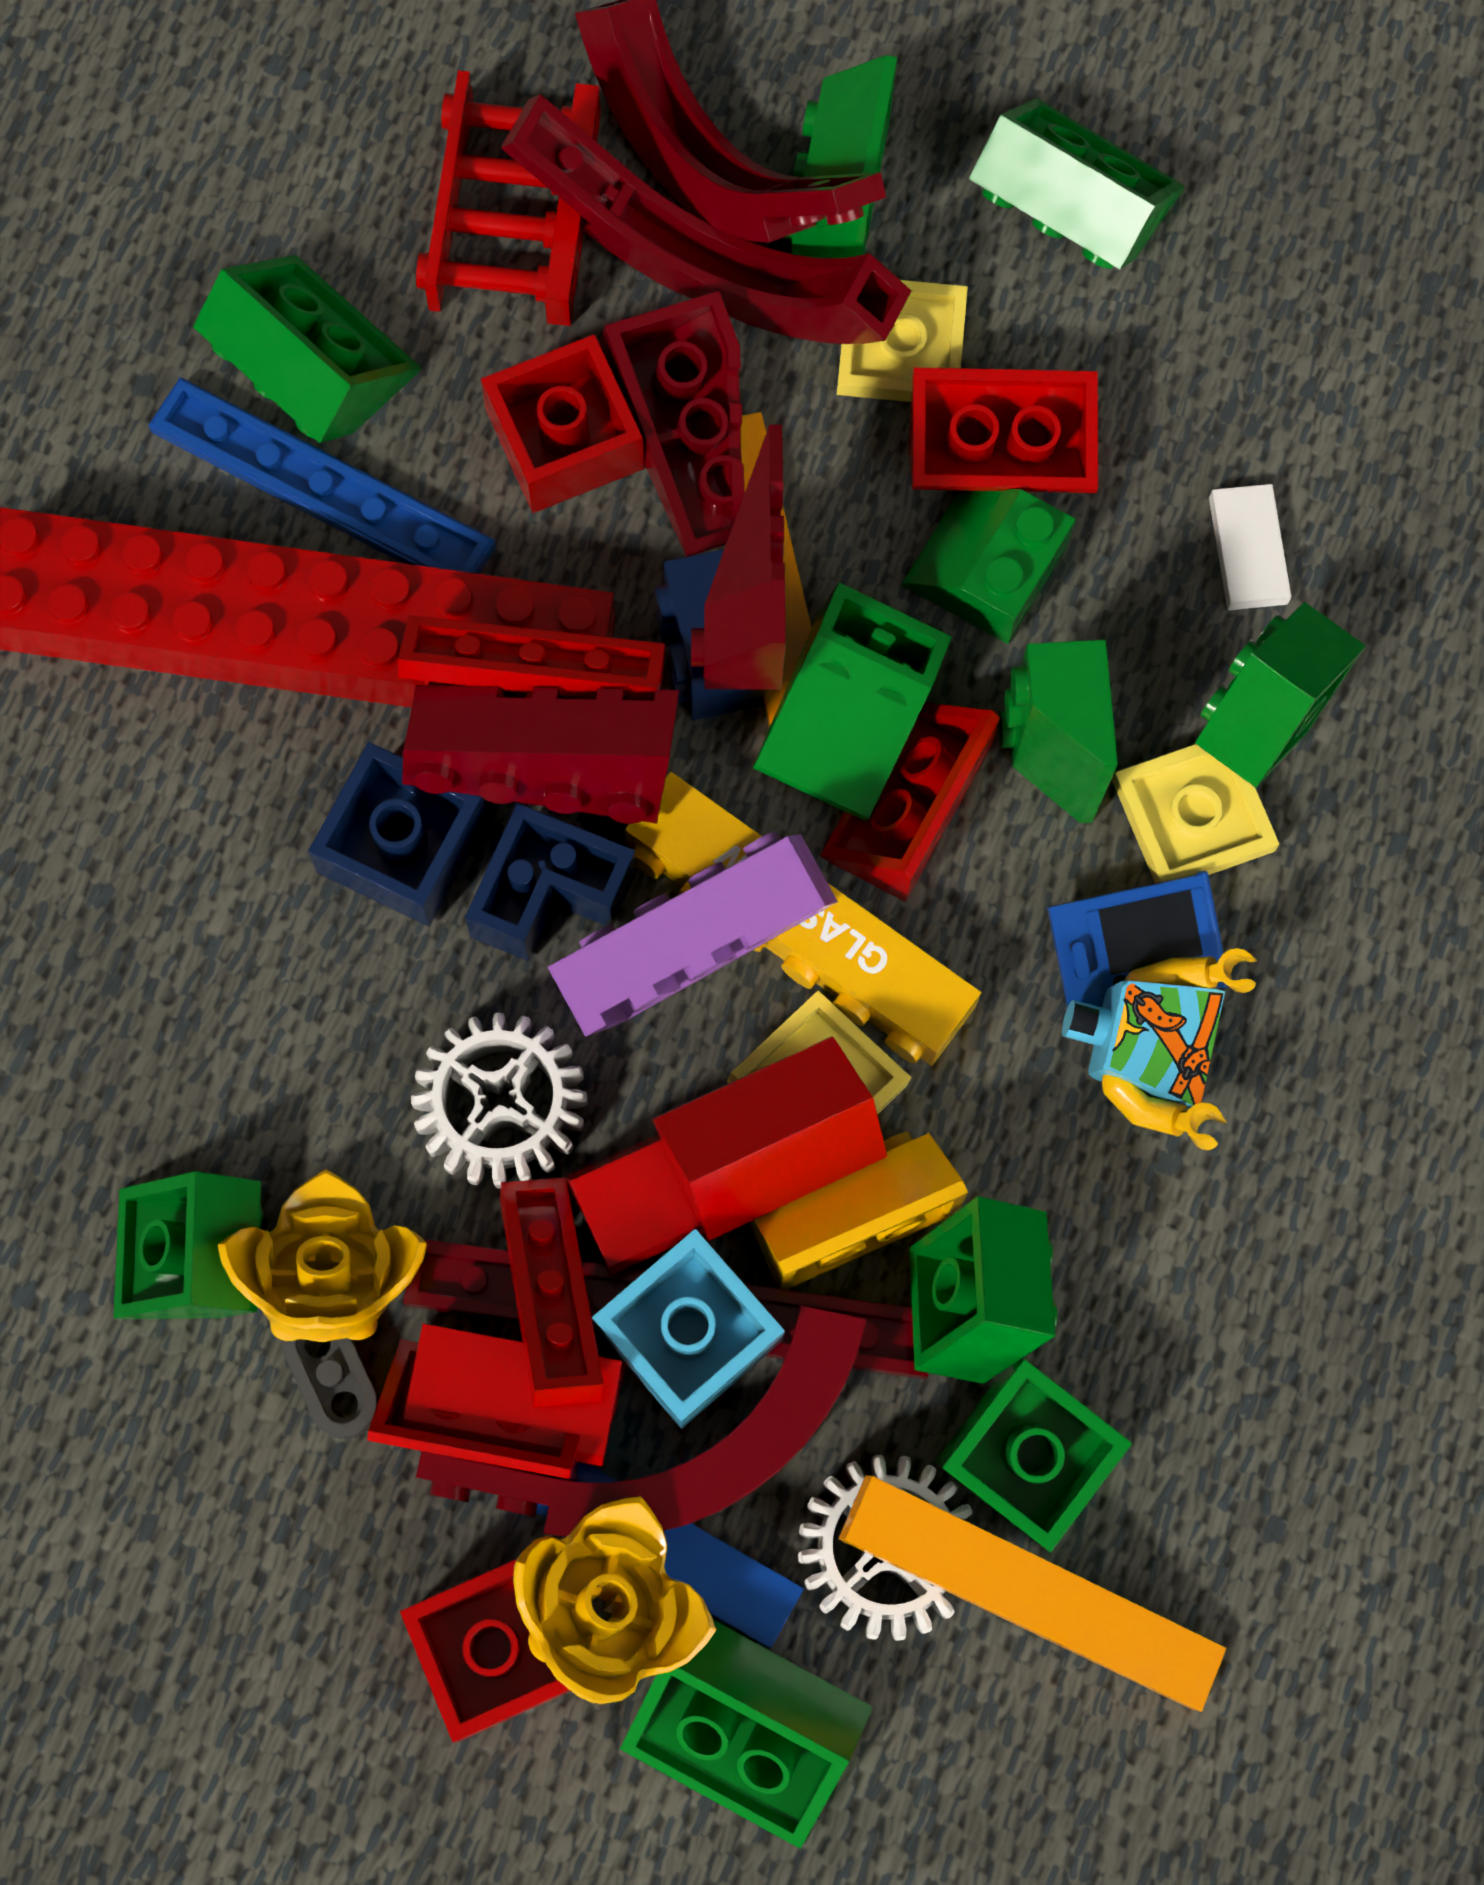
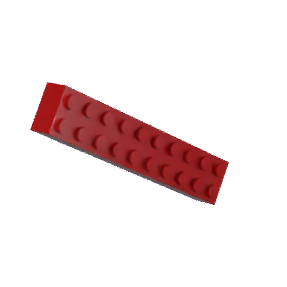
[0,507,616,708]

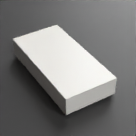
[1209,484,1291,610]

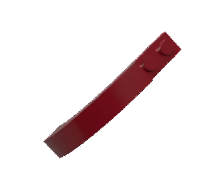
[575,0,886,243]
[501,94,912,344]
[416,1305,867,1537]

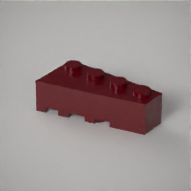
[402,685,679,824]

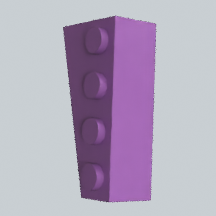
[548,830,838,1037]

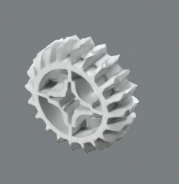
[411,1013,588,1189]
[798,1455,972,1641]

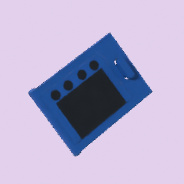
[1047,870,1228,1008]

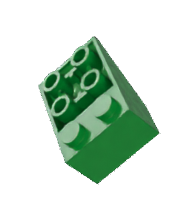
[753,582,952,821]

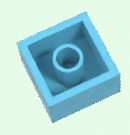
[592,1229,785,1429]

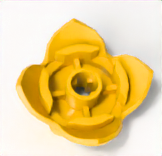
[218,1169,427,1342]
[513,1496,716,1704]

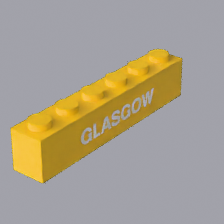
[625,771,982,1066]

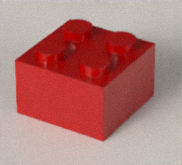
[481,334,644,514]
[400,1559,571,1743]

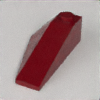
[599,291,745,557]
[691,424,786,690]

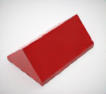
[908,367,1098,493]
[820,702,1000,902]
[652,1036,887,1241]
[564,1134,703,1275]
[402,1323,626,1466]
[367,1339,580,1480]

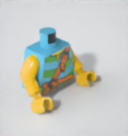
[1062,948,1257,1150]

